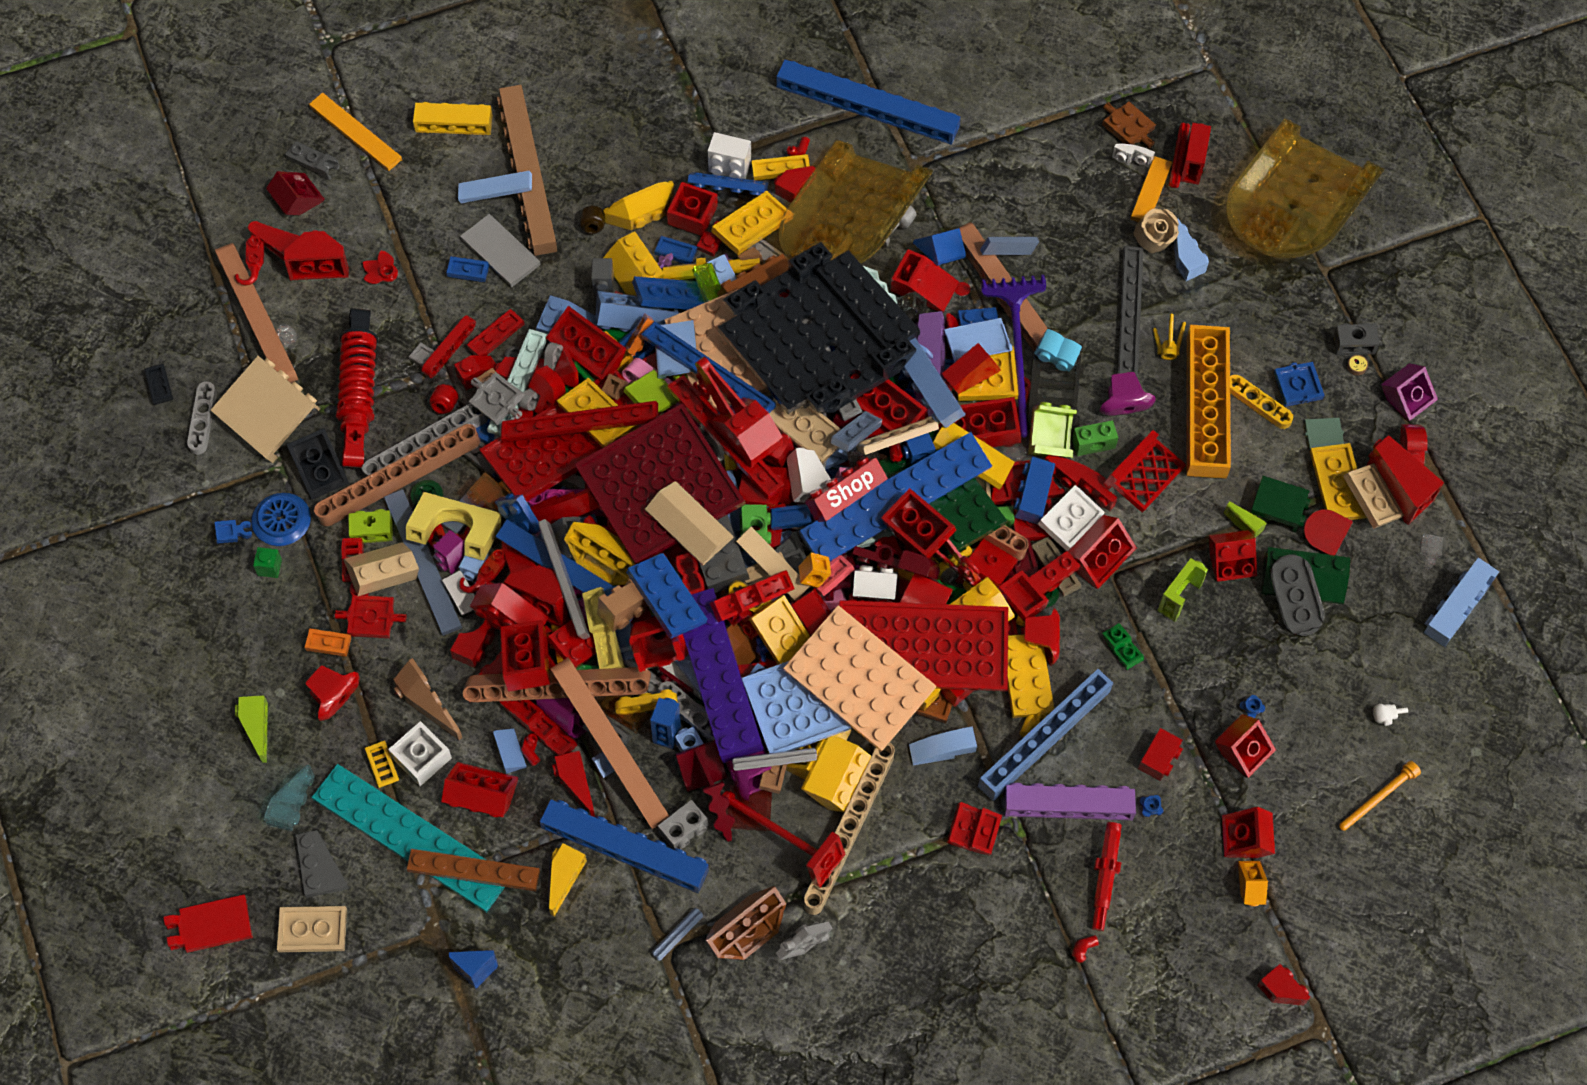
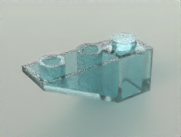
[264,765,315,831]

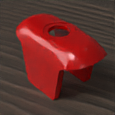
[1021,608,1060,666]
[306,666,360,721]

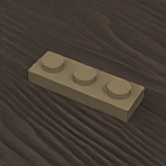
[1031,536,1081,597]

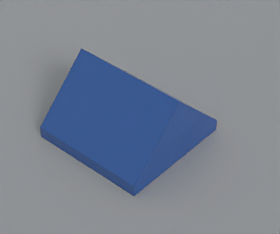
[913,228,966,266]
[449,950,498,989]

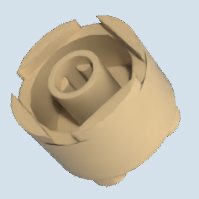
[1134,208,1179,253]

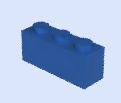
[1013,456,1055,525]
[650,698,681,749]

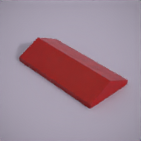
[546,306,627,381]

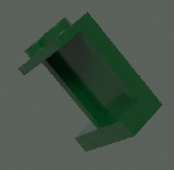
[1250,476,1311,533]

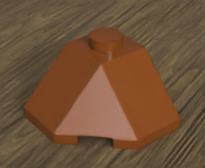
[726,623,757,665]

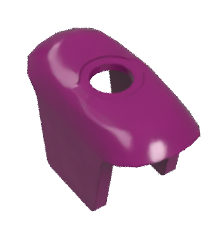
[1099,372,1156,416]
[726,749,771,802]

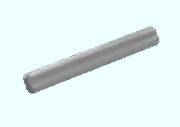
[732,748,817,771]

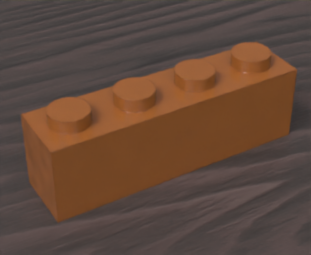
[716,254,788,297]

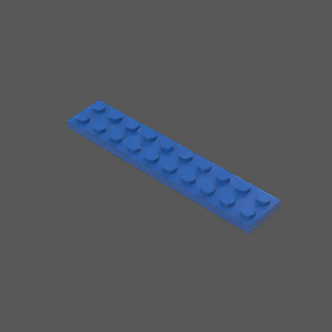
[799,432,992,562]

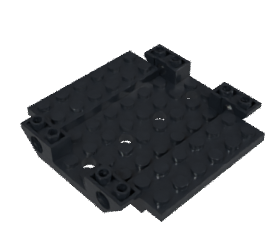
[718,242,920,414]

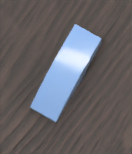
[909,726,977,765]

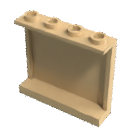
[211,356,321,463]

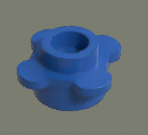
[1240,695,1265,718]
[1140,795,1163,817]

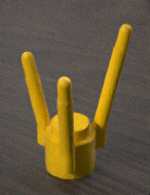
[1153,313,1186,360]

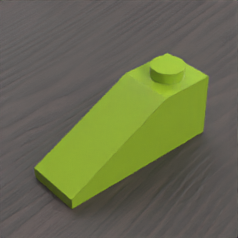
[235,696,268,763]

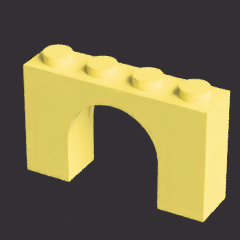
[406,492,501,561]

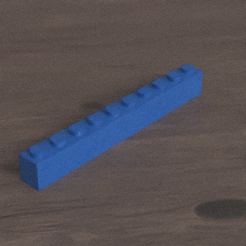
[776,60,961,145]

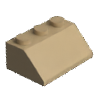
[344,542,419,596]

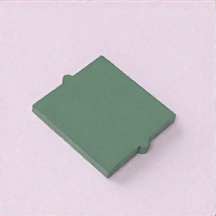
[1304,418,1344,450]

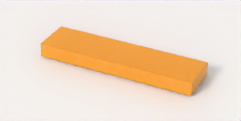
[1130,156,1172,222]

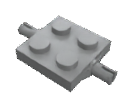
[469,372,525,425]
[776,922,833,960]

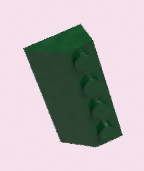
[1261,547,1350,604]

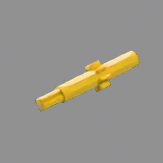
[663,258,760,282]

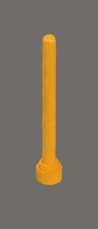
[1339,760,1421,831]

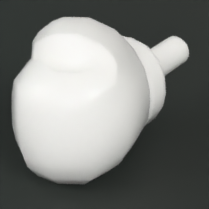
[1373,704,1408,726]

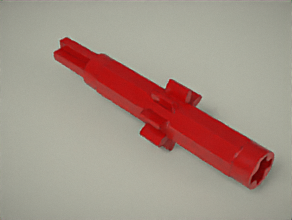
[1092,822,1122,931]

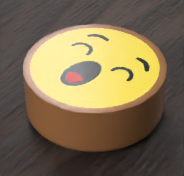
[1347,355,1368,375]

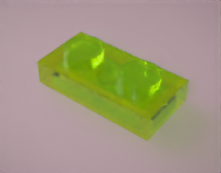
[692,263,721,303]

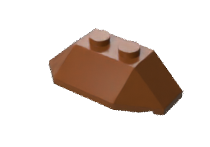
[705,886,787,960]

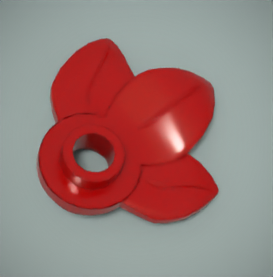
[363,250,398,284]

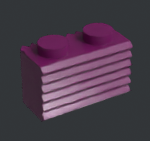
[433,530,465,575]

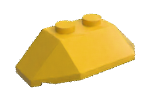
[603,181,674,230]
[564,522,635,585]

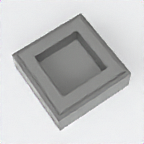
[409,342,434,367]

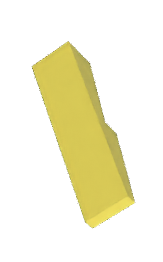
[582,587,625,669]

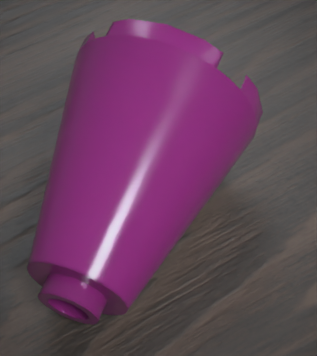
[536,698,586,738]

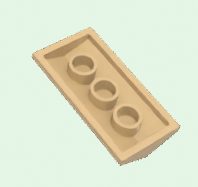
[645,481,734,565]

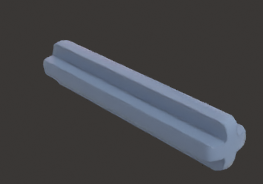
[652,908,703,961]

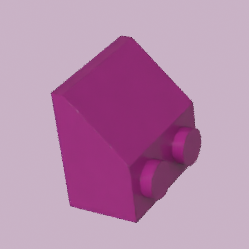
[1381,363,1438,421]

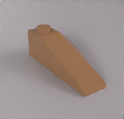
[394,658,462,740]

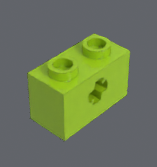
[349,509,393,543]

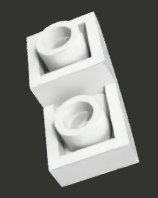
[1112,144,1155,168]
[442,571,475,616]

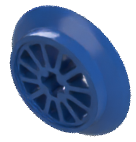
[252,493,311,546]

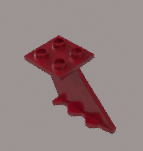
[675,740,735,842]

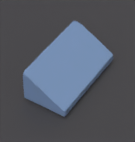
[493,729,527,774]

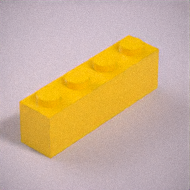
[413,102,493,135]

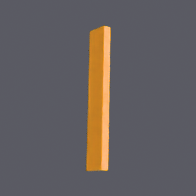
[309,93,402,172]

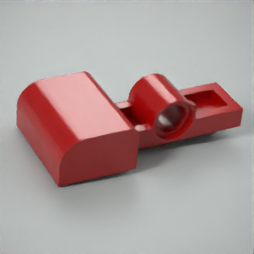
[998,551,1081,622]

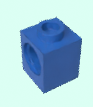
[902,433,936,465]

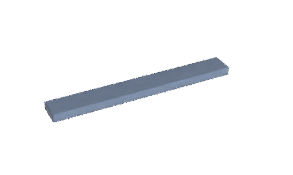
[384,490,462,636]

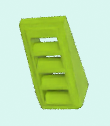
[1224,502,1267,538]

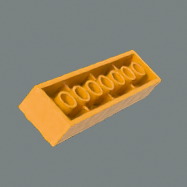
[1186,325,1231,479]

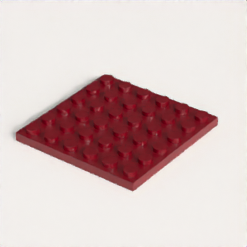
[575,403,745,565]

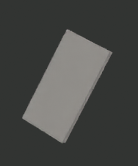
[460,214,541,288]

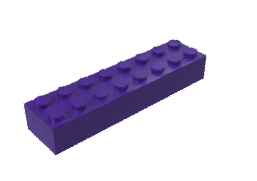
[683,588,764,763]

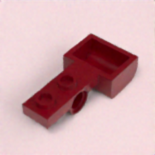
[852,544,940,580]

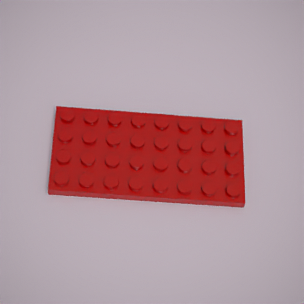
[479,370,644,502]
[839,600,1009,691]

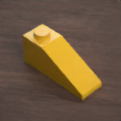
[549,843,587,917]

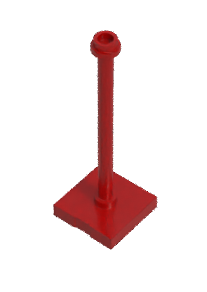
[722,791,846,888]

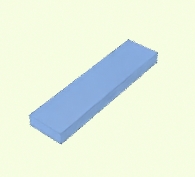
[458,171,532,203]

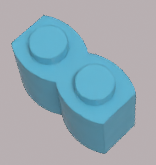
[1034,329,1082,371]

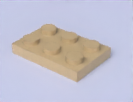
[1343,463,1404,529]
[277,906,347,952]

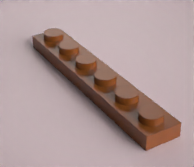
[407,849,540,891]

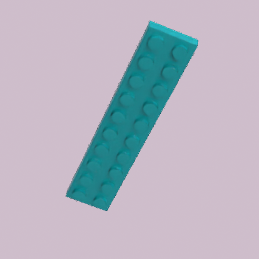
[311,764,505,913]

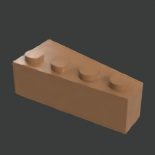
[597,575,680,632]

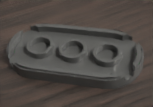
[1270,555,1325,636]

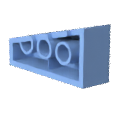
[1424,557,1499,647]

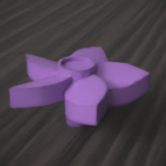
[657,253,673,270]

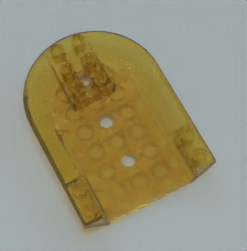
[1226,118,1384,258]
[779,140,933,263]

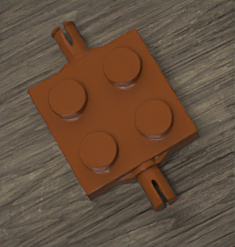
[1102,102,1156,148]

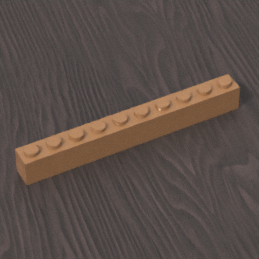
[497,85,557,256]

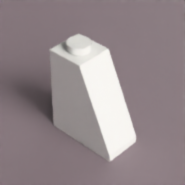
[787,448,831,503]

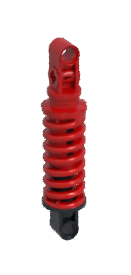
[336,308,378,468]

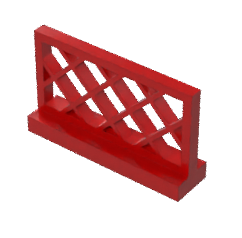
[1103,430,1186,513]

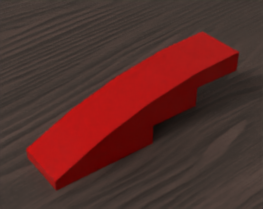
[530,488,599,524]
[710,570,795,622]
[499,700,577,756]

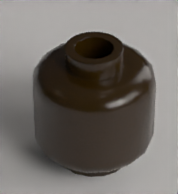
[580,205,605,234]

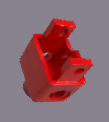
[629,616,689,672]

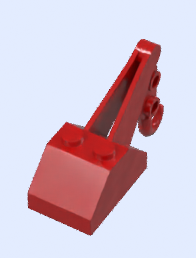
[235,221,349,286]
[693,357,783,467]
[881,488,982,587]
[459,541,570,627]

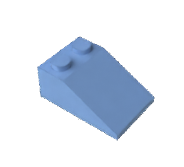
[536,295,603,343]

